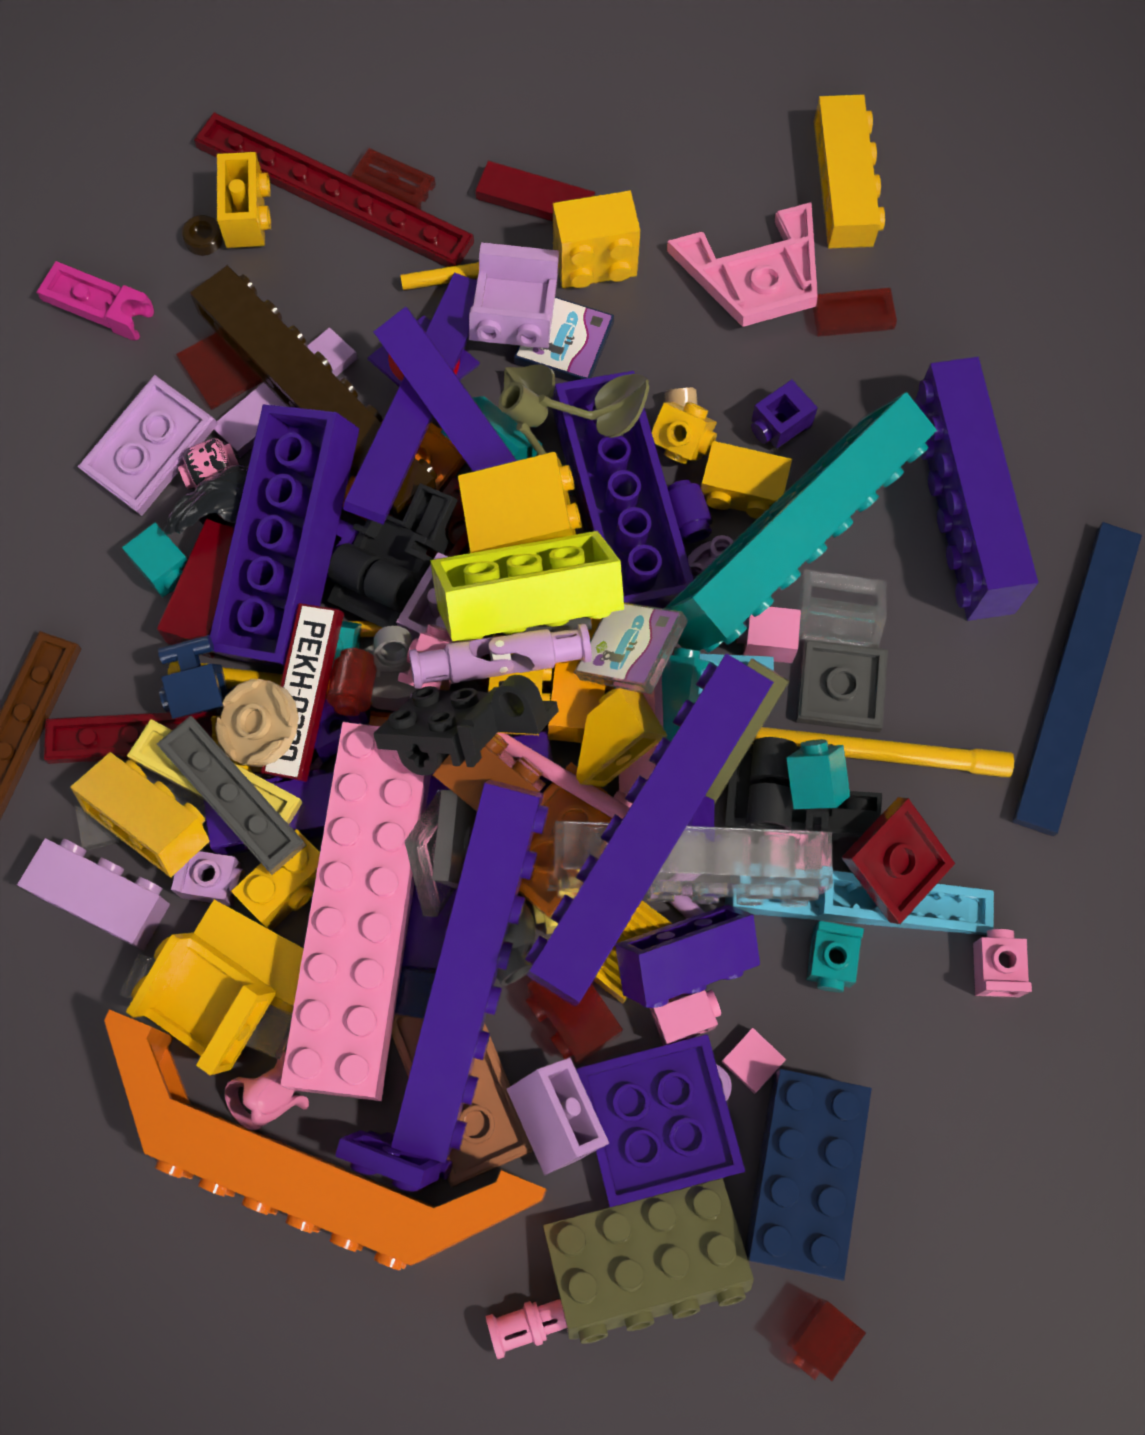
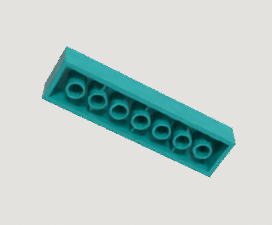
[663,392,937,653]

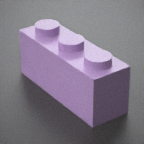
[17,838,170,951]

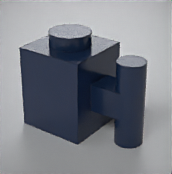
[158,635,229,719]

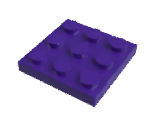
[576,1034,745,1207]

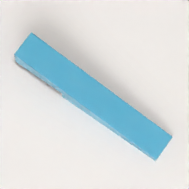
[725,863,994,935]

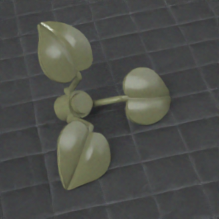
[499,364,649,455]

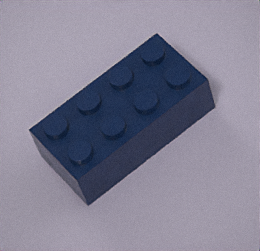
[745,1069,872,1281]

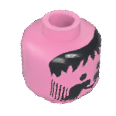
[178,438,239,490]

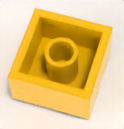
[553,190,640,288]

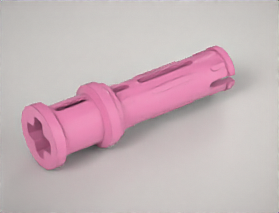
[485,1299,567,1359]

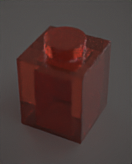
[787,1298,866,1381]

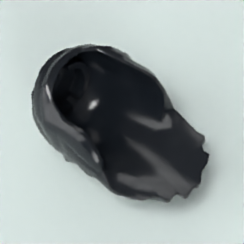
[164,465,248,535]

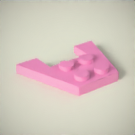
[667,202,818,327]

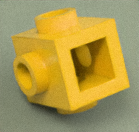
[652,401,717,464]

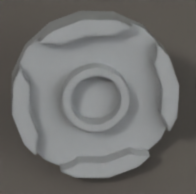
[351,626,420,711]

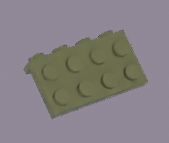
[543,1178,754,1344]

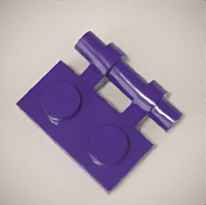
[335,1130,453,1191]

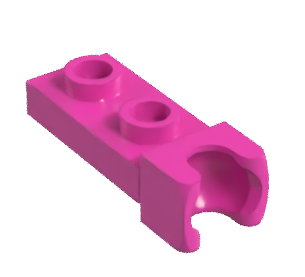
[37,261,154,341]

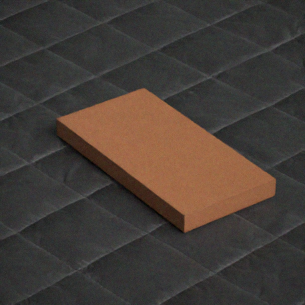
[392,996,533,1187]

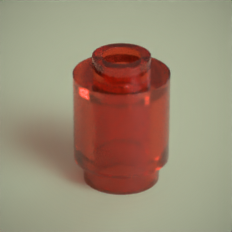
[327,648,377,716]

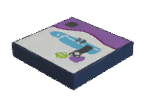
[514,297,614,381]

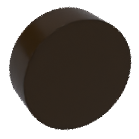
[182,215,223,256]

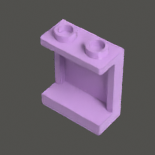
[469,242,559,348]

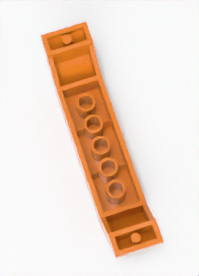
[104,1009,547,1271]

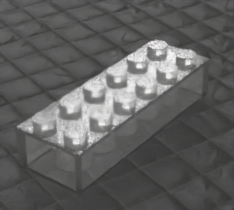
[547,821,833,907]

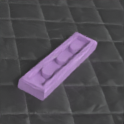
[213,327,358,458]

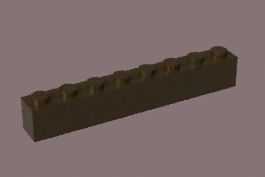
[190,265,437,521]

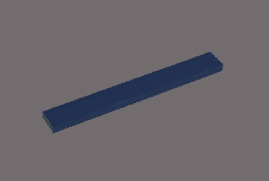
[1012,522,1142,837]

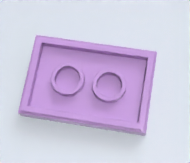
[78,375,218,516]

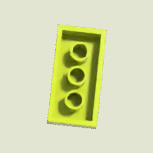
[430,531,624,642]

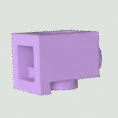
[171,851,245,906]

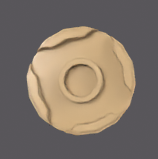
[215,679,299,767]

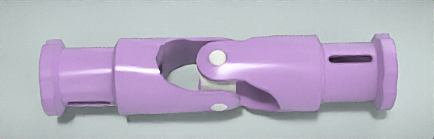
[409,624,592,689]

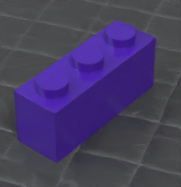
[615,905,760,1008]

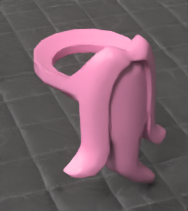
[225,1051,309,1130]

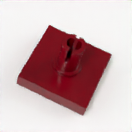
[841,797,955,924]

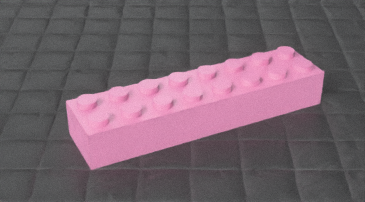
[280,722,431,1101]

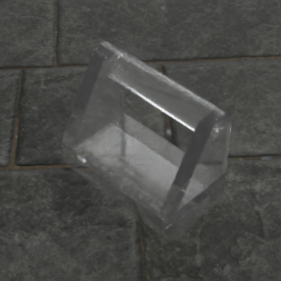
[798,569,887,648]

